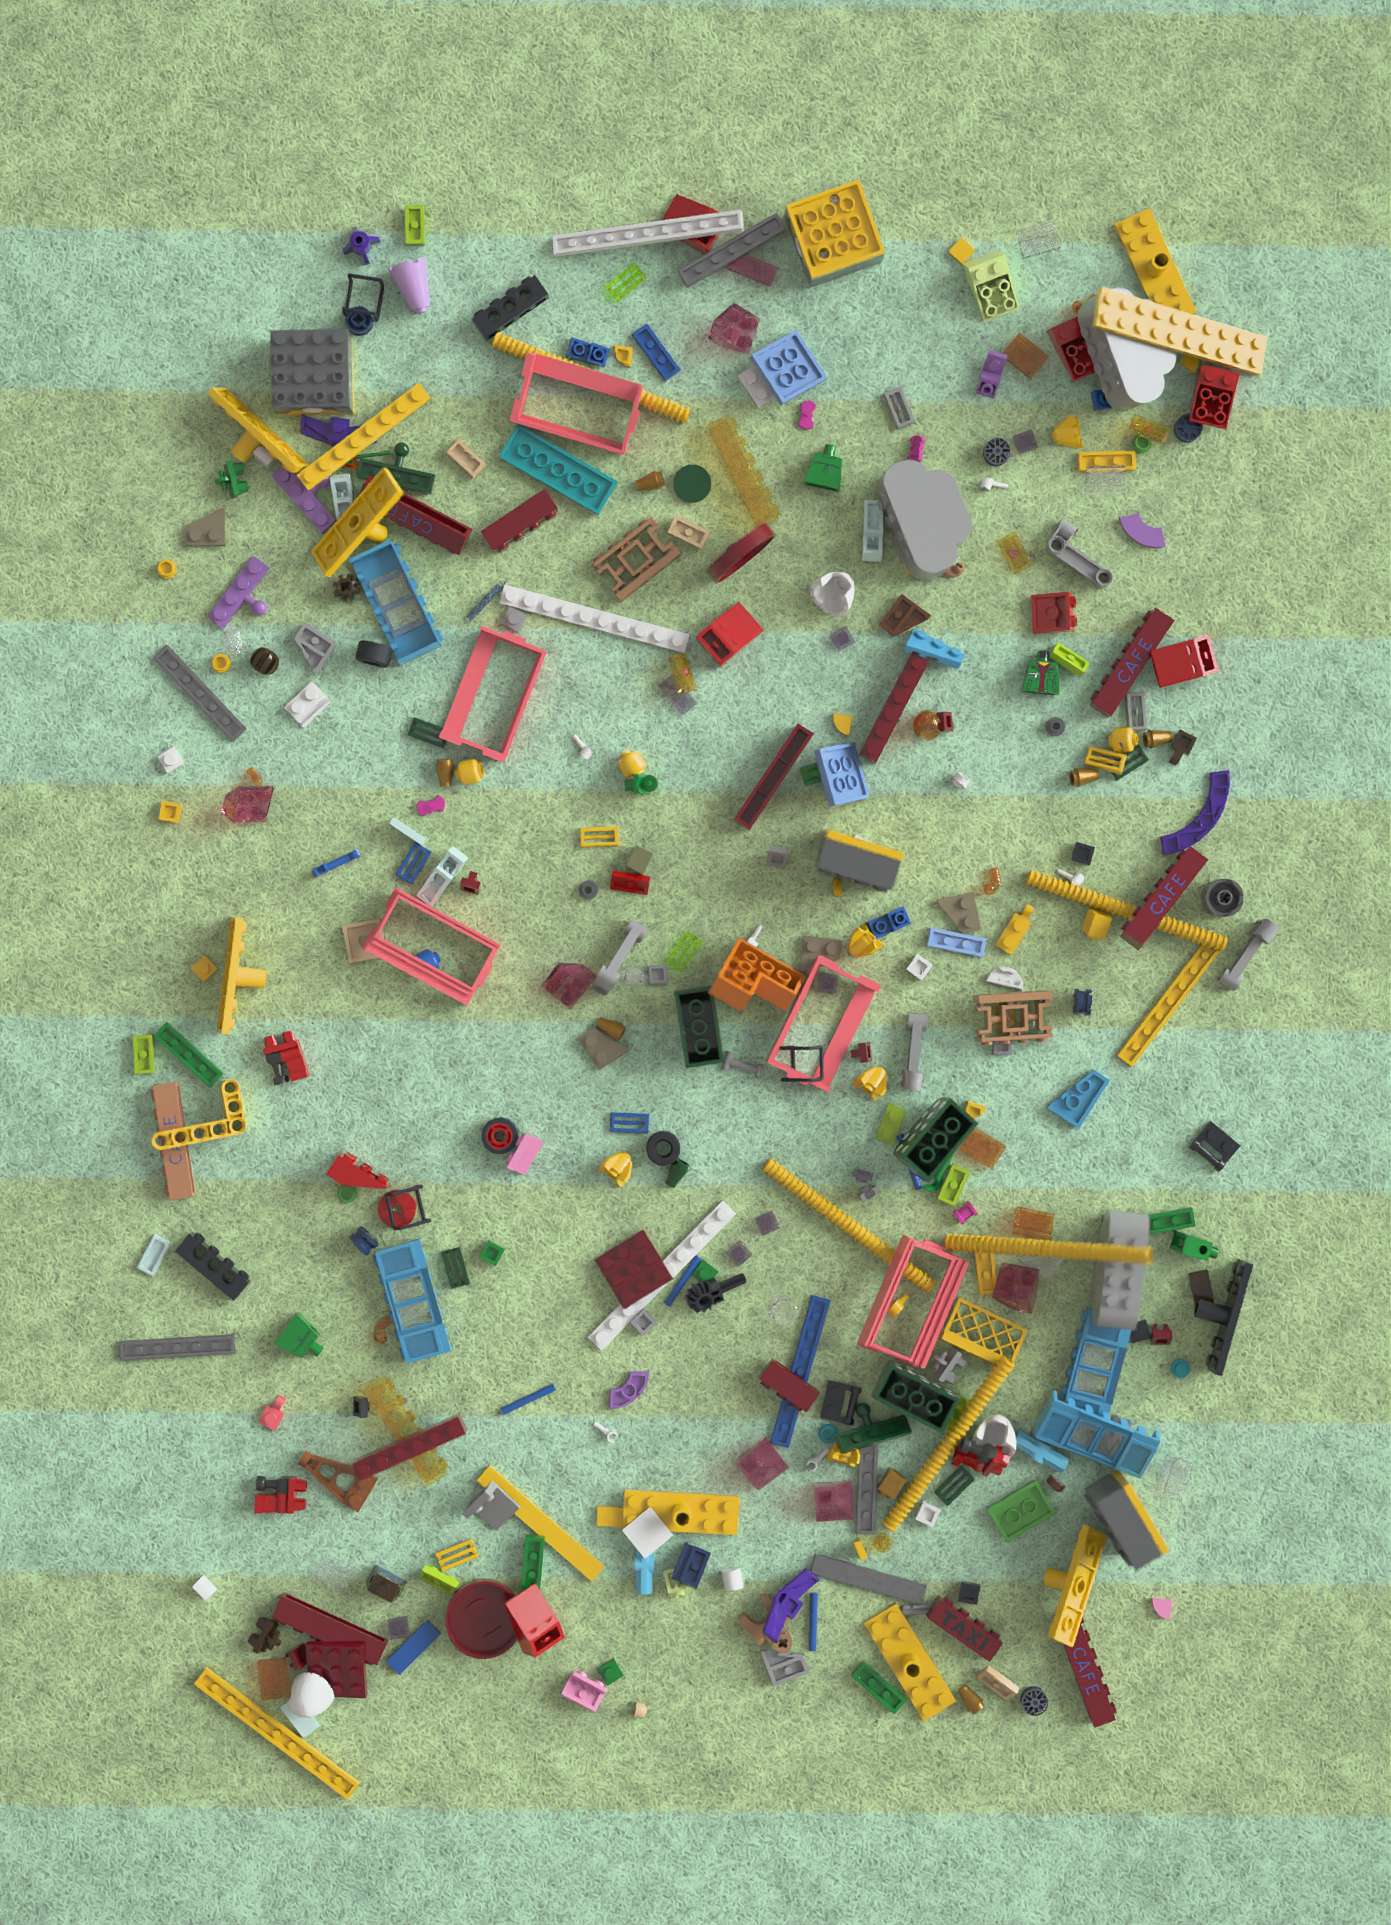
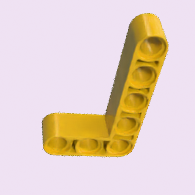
[150,1079,246,1150]

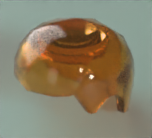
[913,709,941,741]

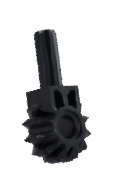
[685,1273,747,1313]

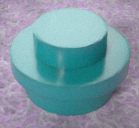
[1171,1359,1190,1378]
[818,1424,837,1443]

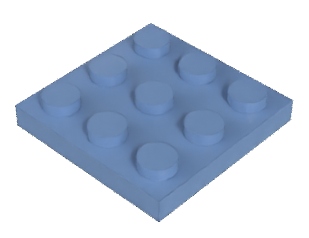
[749,330,827,406]
[814,742,869,807]

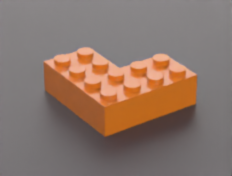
[708,938,806,1012]

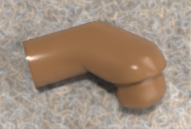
[943,563,965,578]

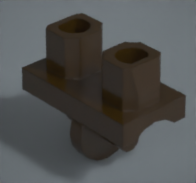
[247,1617,282,1654]

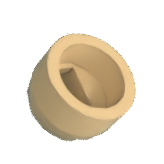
[632,1702,647,1718]

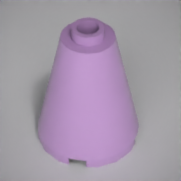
[388,257,430,314]

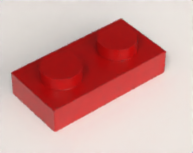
[610,870,651,895]

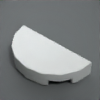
[985,967,1023,990]

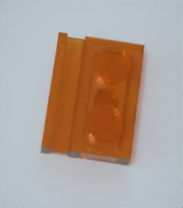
[1003,332,1049,380]
[959,1127,1006,1170]
[1012,1206,1055,1241]
[257,1657,290,1700]

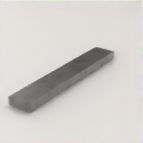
[677,213,786,288]
[154,645,247,742]
[119,1334,236,1361]
[856,1418,879,1534]
[811,1553,927,1604]

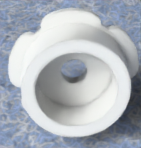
[952,772,970,789]

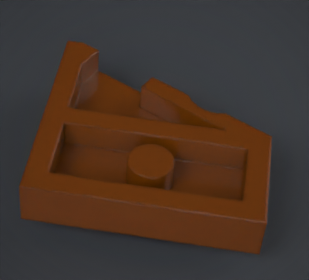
[878,594,931,637]

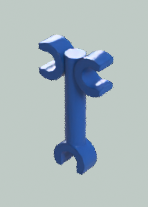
[312,849,360,878]

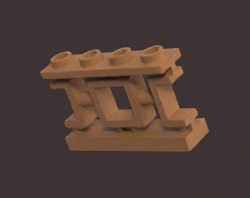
[592,517,681,602]
[973,991,1053,1045]

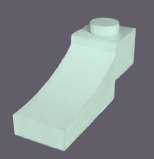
[330,473,354,520]
[862,500,883,562]
[416,847,468,907]

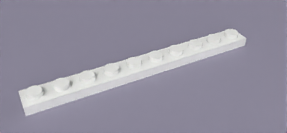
[553,210,744,257]
[500,585,690,654]
[588,1200,736,1351]

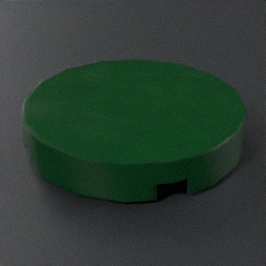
[674,465,711,503]

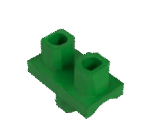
[215,460,248,499]
[800,763,822,786]
[624,774,658,795]

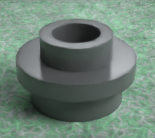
[1046,717,1065,736]
[579,880,598,900]

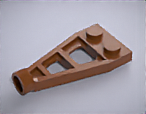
[298,1451,378,1512]

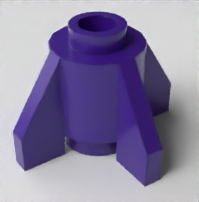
[342,227,380,265]

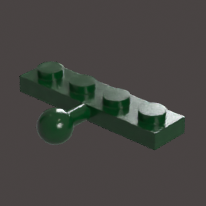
[356,442,436,494]
[834,1402,912,1454]

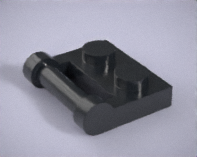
[1189,1121,1241,1172]
[820,1380,862,1426]

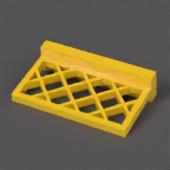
[939,1297,1028,1371]

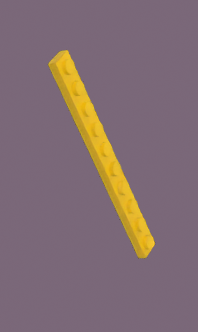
[194,1667,360,1800]

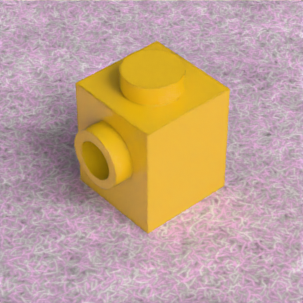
[1081,908,1112,940]

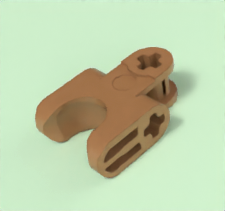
[738,1593,792,1653]

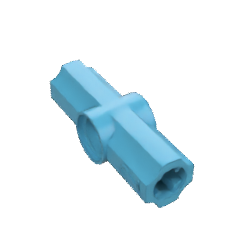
[1015,1430,1069,1473]
[635,1548,654,1595]

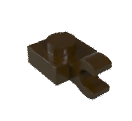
[1169,730,1197,766]

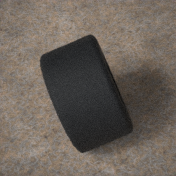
[355,640,393,668]
[646,1131,681,1166]

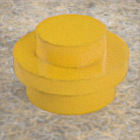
[157,559,177,579]
[211,654,231,673]

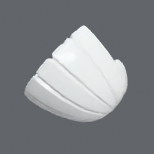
[810,572,855,617]
[972,1414,1016,1456]
[289,1672,334,1718]

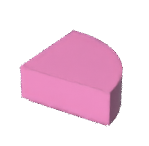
[1152,1598,1172,1620]

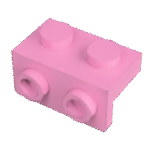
[506,1133,543,1175]
[560,1671,607,1713]

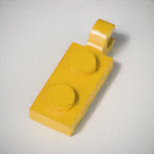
[995,904,1034,955]

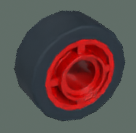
[481,1117,518,1154]

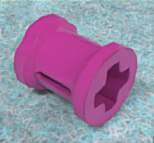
[953,1201,978,1225]

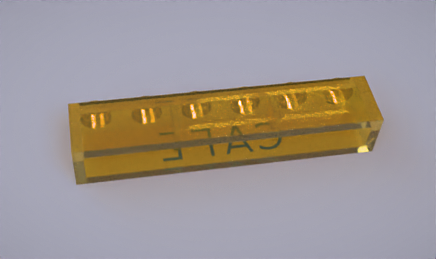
[708,414,781,527]

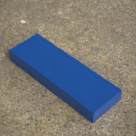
[632,324,681,382]
[386,1620,441,1675]

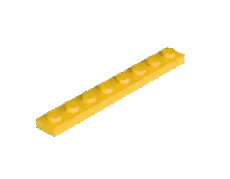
[297,383,431,491]

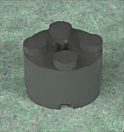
[1201,879,1244,917]

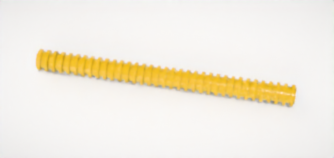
[492,332,691,424]
[1025,869,1228,952]
[762,1158,937,1294]
[945,1233,1152,1265]
[882,1356,1015,1532]

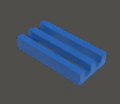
[395,842,432,885]
[610,1112,649,1133]

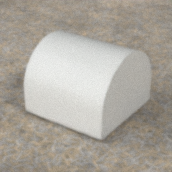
[253,444,277,470]
[721,1567,743,1591]
[192,1575,217,1600]

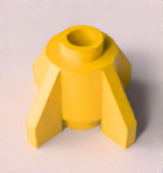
[1052,415,1084,449]
[848,923,884,958]
[852,1066,887,1102]
[597,1152,633,1187]
[827,1443,860,1468]

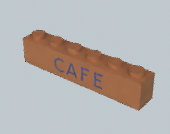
[151,1082,196,1200]

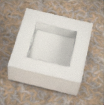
[157,747,184,773]
[906,954,933,980]
[915,1501,941,1527]

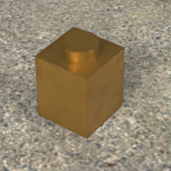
[877,1467,907,1500]

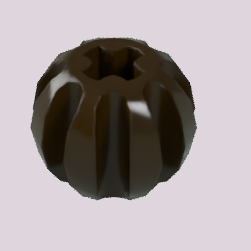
[332,574,361,602]
[250,647,279,675]

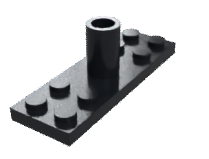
[1194,1259,1253,1376]

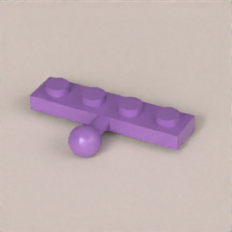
[271,466,337,534]
[207,556,270,629]

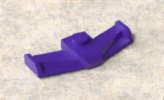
[300,414,377,447]
[762,1568,820,1643]

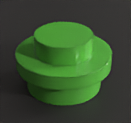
[1132,434,1152,453]
[337,1185,357,1203]

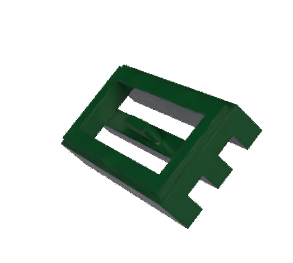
[407,717,446,749]
[1107,744,1149,781]
[441,1247,470,1289]
[934,1465,975,1506]

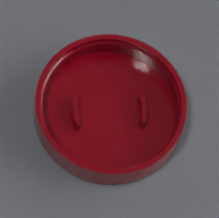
[706,522,776,584]
[445,1578,517,1659]

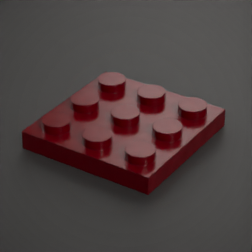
[595,1230,674,1309]
[306,1641,368,1699]

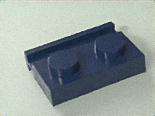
[671,1542,711,1590]

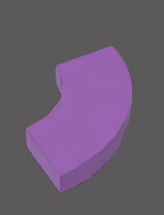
[1119,513,1166,548]
[609,1371,649,1409]

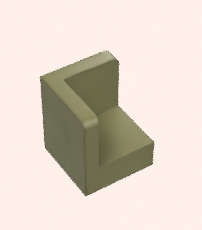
[626,845,653,875]

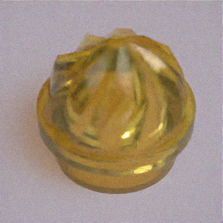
[873,1533,893,1553]

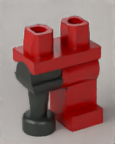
[263,1030,310,1086]
[951,1437,1010,1477]
[254,1476,307,1514]

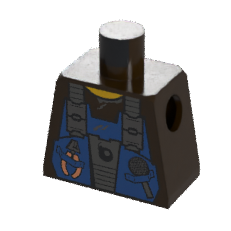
[366,1565,407,1603]

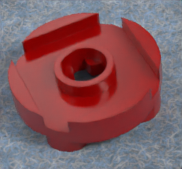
[378,1189,417,1228]

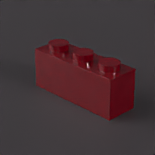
[759,1358,820,1412]

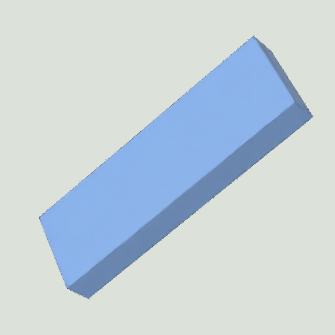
[926,927,986,957]

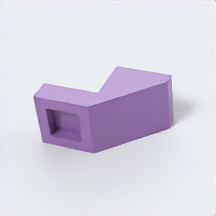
[976,350,1008,399]

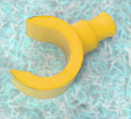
[887,1294,909,1318]

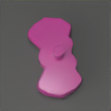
[798,400,817,430]
[907,435,925,463]
[417,796,445,816]

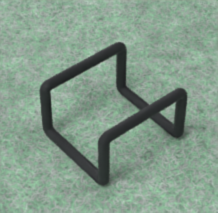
[342,273,384,322]
[780,1045,824,1082]
[385,1185,431,1230]

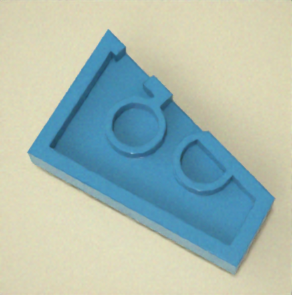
[903,629,965,669]
[1046,1070,1110,1128]

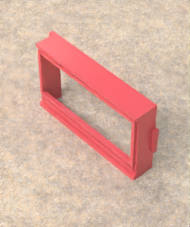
[509,352,644,455]
[439,626,547,763]
[362,887,500,1005]
[765,955,881,1092]
[857,1234,970,1369]

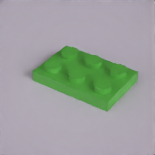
[987,1479,1056,1542]

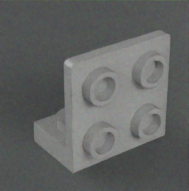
[462,1480,520,1530]

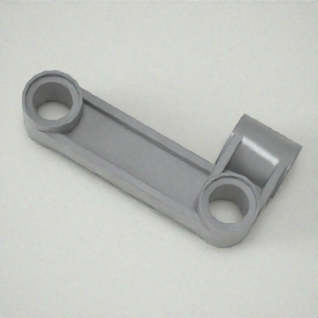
[1046,518,1113,589]
[592,919,649,996]
[1217,919,1279,991]
[901,1013,928,1091]

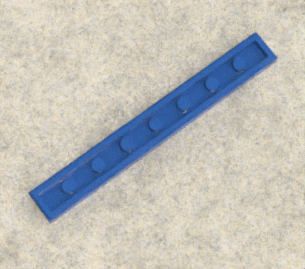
[770,1295,830,1448]

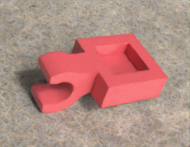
[258,1395,286,1431]

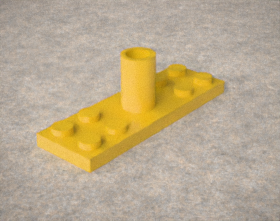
[1114,208,1197,315]
[208,387,309,473]
[311,467,403,578]
[217,917,266,1034]
[622,1489,739,1535]
[1043,1524,1107,1647]
[863,1603,957,1721]

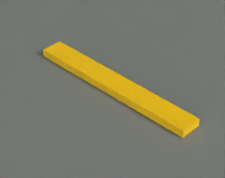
[1116,943,1219,1067]
[477,1465,605,1581]

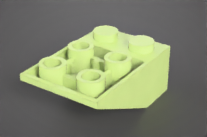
[963,250,1020,322]

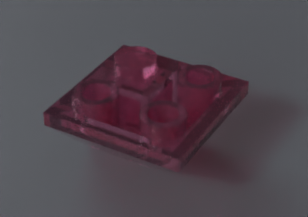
[708,303,760,355]
[221,786,274,822]
[541,963,597,1009]
[992,1263,1039,1314]
[735,1437,789,1491]
[813,1480,855,1522]

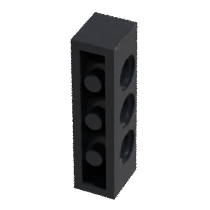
[472,275,549,342]
[175,1232,251,1301]

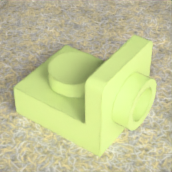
[663,1568,689,1599]

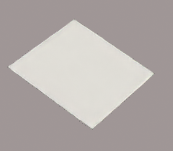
[622,1507,673,1558]

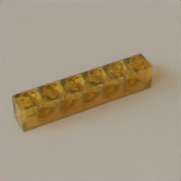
[363,1376,449,1487]

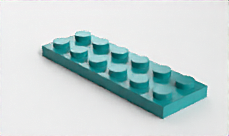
[499,424,618,516]

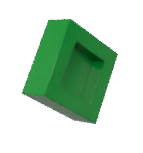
[479,1240,505,1266]
[692,1260,719,1282]
[597,1658,624,1686]

